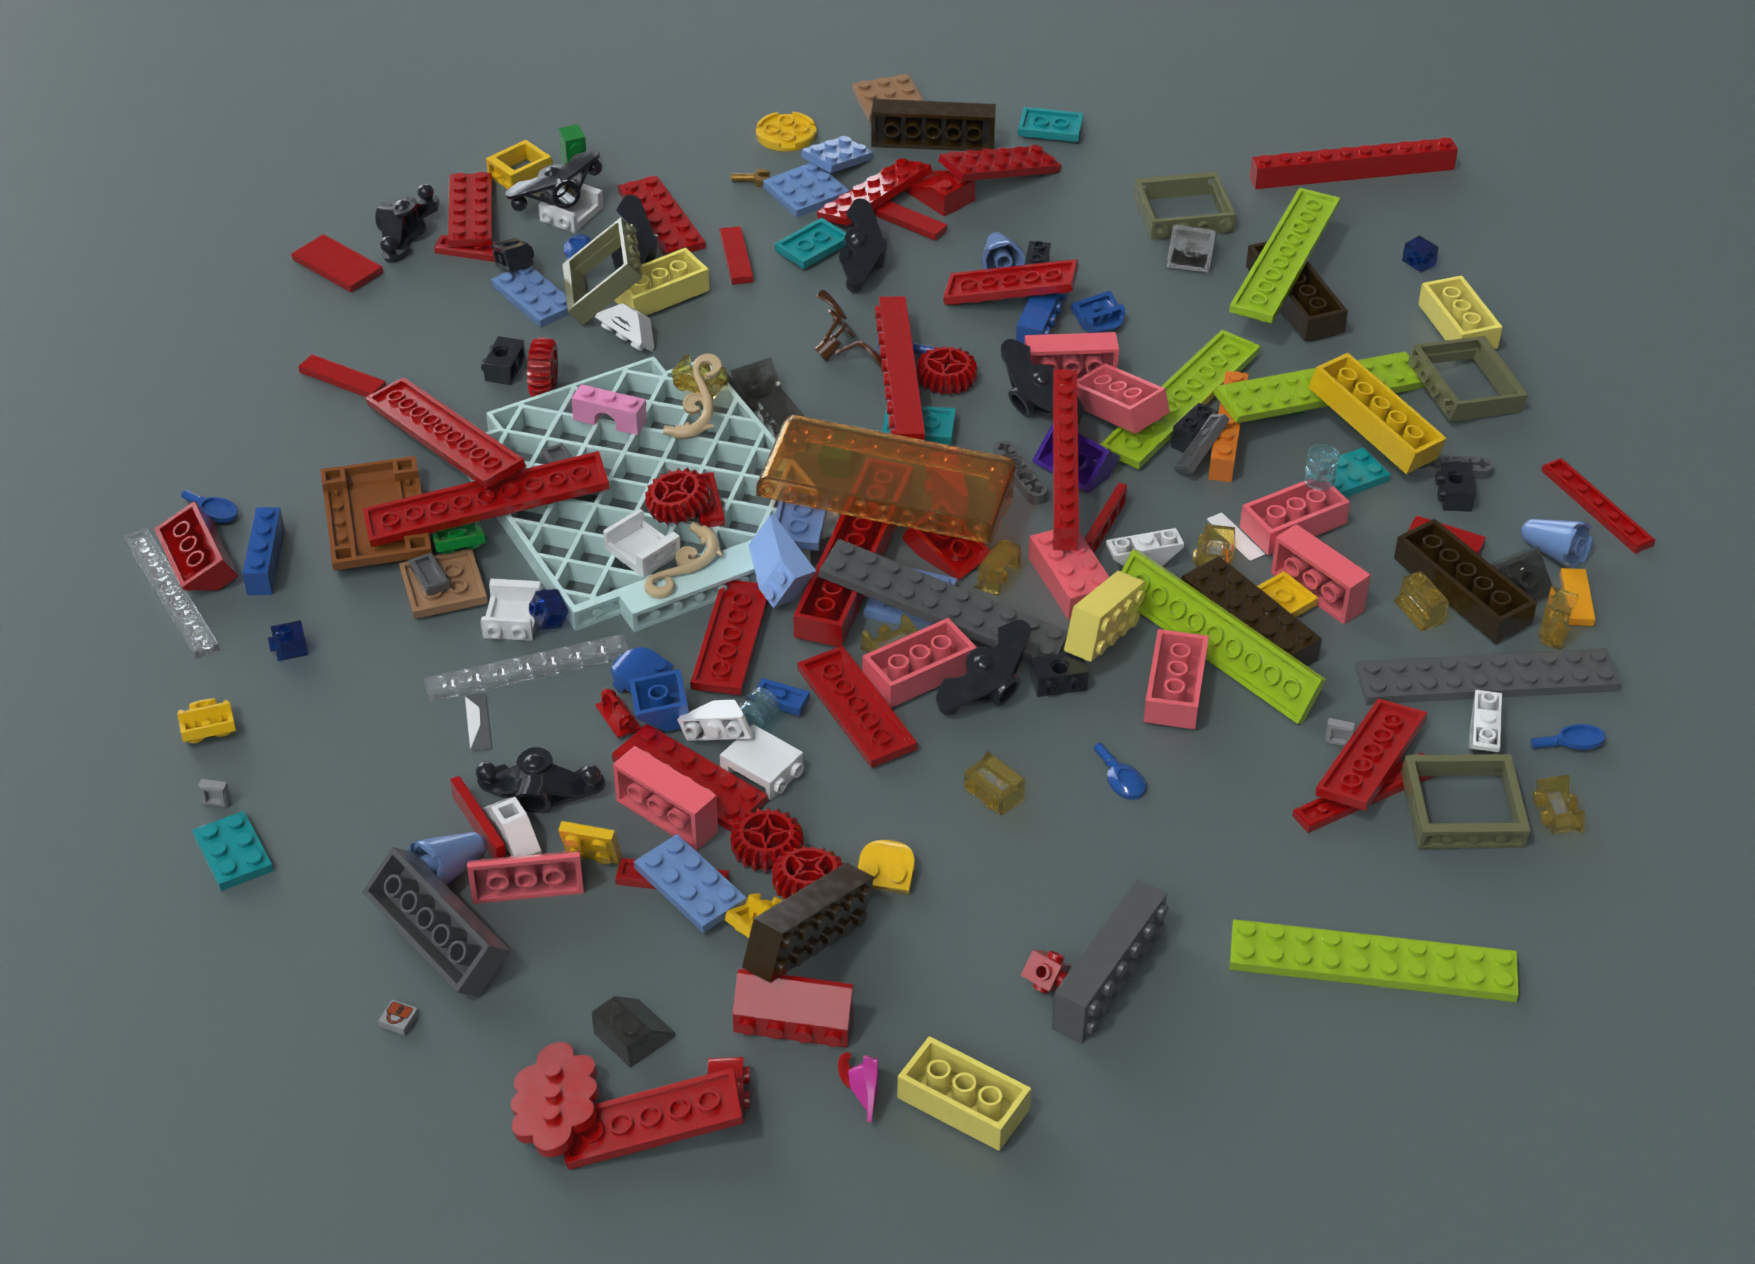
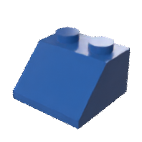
[629,669,689,732]

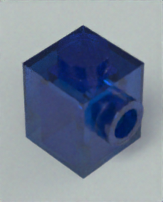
[1402,235,1439,273]
[528,589,569,630]
[267,620,308,661]

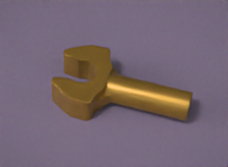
[731,168,770,187]

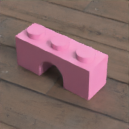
[571,384,647,435]

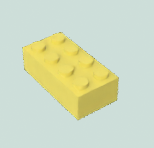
[614,248,710,316]
[1418,275,1502,349]
[1064,571,1145,662]
[897,1036,1031,1151]

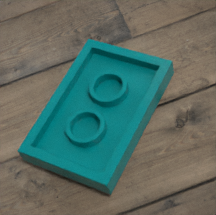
[1018,107,1084,142]
[774,218,846,269]
[882,406,956,445]
[1304,447,1390,497]
[192,811,273,891]

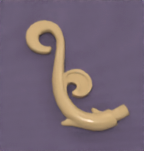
[663,354,722,439]
[644,522,723,599]

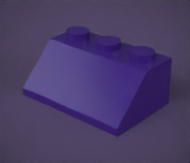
[1032,423,1121,493]

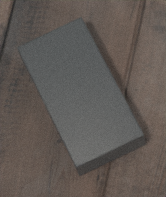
[408,553,451,596]

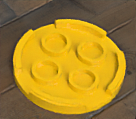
[756,111,817,151]

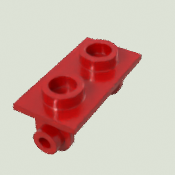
[595,688,641,738]

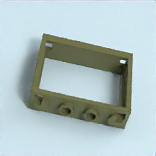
[1134,171,1236,240]
[563,217,642,325]
[1408,336,1528,422]
[1401,754,1531,849]

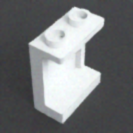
[538,184,604,233]
[603,509,680,578]
[481,579,542,641]
[720,725,804,800]

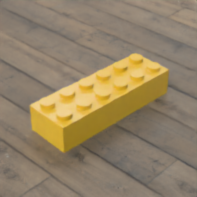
[1308,353,1447,474]

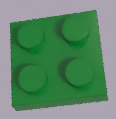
[431,521,486,554]

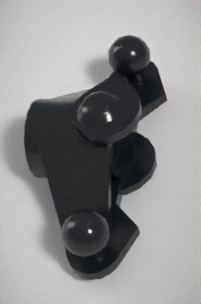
[505,150,602,212]
[375,184,439,262]
[611,195,658,270]
[839,198,887,292]
[1001,339,1084,424]
[936,620,1031,715]
[476,747,606,813]

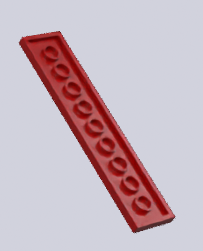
[365,377,526,489]
[362,451,610,547]

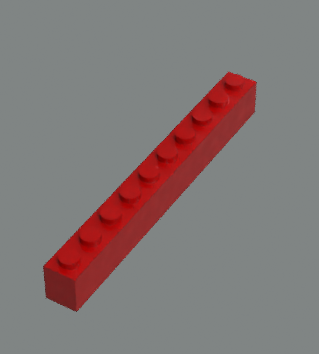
[1249,137,1458,189]
[875,296,925,453]
[1053,369,1079,551]

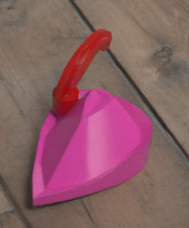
[838,1052,879,1122]

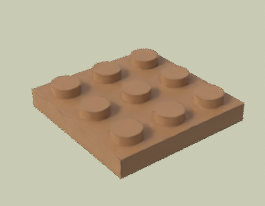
[852,74,924,122]
[399,549,488,619]

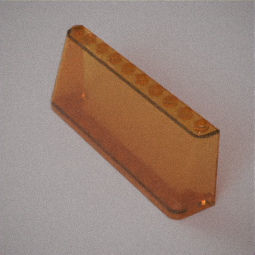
[756,415,1016,544]

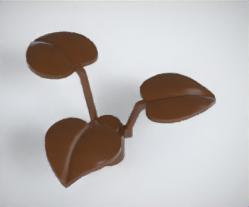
[814,289,883,376]

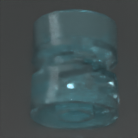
[1304,444,1339,490]
[739,687,780,730]

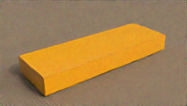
[1560,568,1596,626]

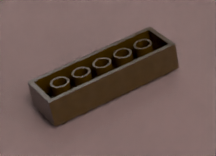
[871,99,996,151]
[1246,241,1348,341]
[1394,519,1537,643]
[1181,556,1322,666]
[742,862,874,983]

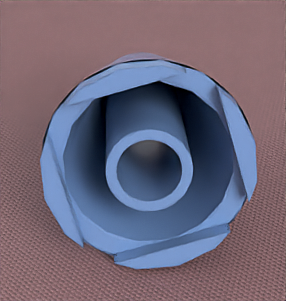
[982,232,1025,269]
[1521,519,1593,569]
[408,832,486,886]

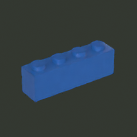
[1016,292,1068,344]
[242,507,285,595]

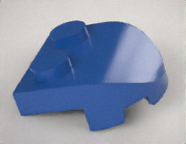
[1070,291,1125,333]
[610,647,674,694]

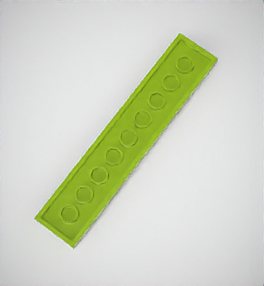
[1229,187,1340,323]
[1100,329,1261,469]
[1214,351,1426,423]
[1121,549,1326,724]
[1229,919,1518,1002]

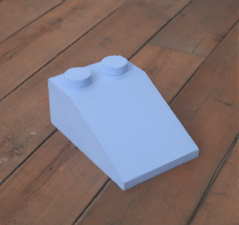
[749,514,816,608]

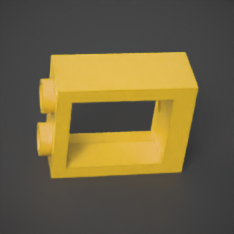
[486,140,553,190]

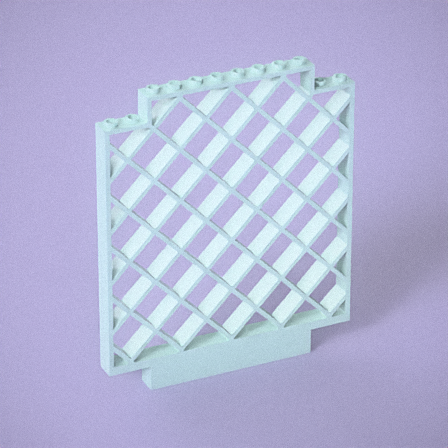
[467,356,839,632]

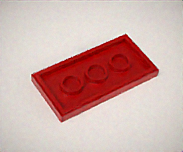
[291,234,383,293]

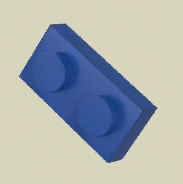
[752,678,810,716]

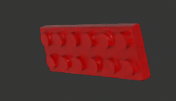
[938,145,1062,181]
[816,158,932,226]
[448,172,492,247]
[618,175,706,256]
[943,259,1079,305]
[690,580,768,696]
[797,646,917,768]
[1316,698,1427,811]
[612,724,768,832]
[564,1068,744,1170]

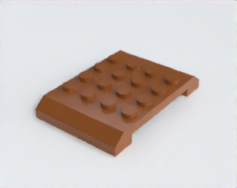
[320,456,432,571]

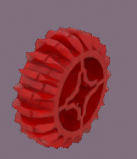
[527,337,559,397]
[916,345,977,396]
[645,468,711,526]
[730,806,804,874]
[772,845,844,900]

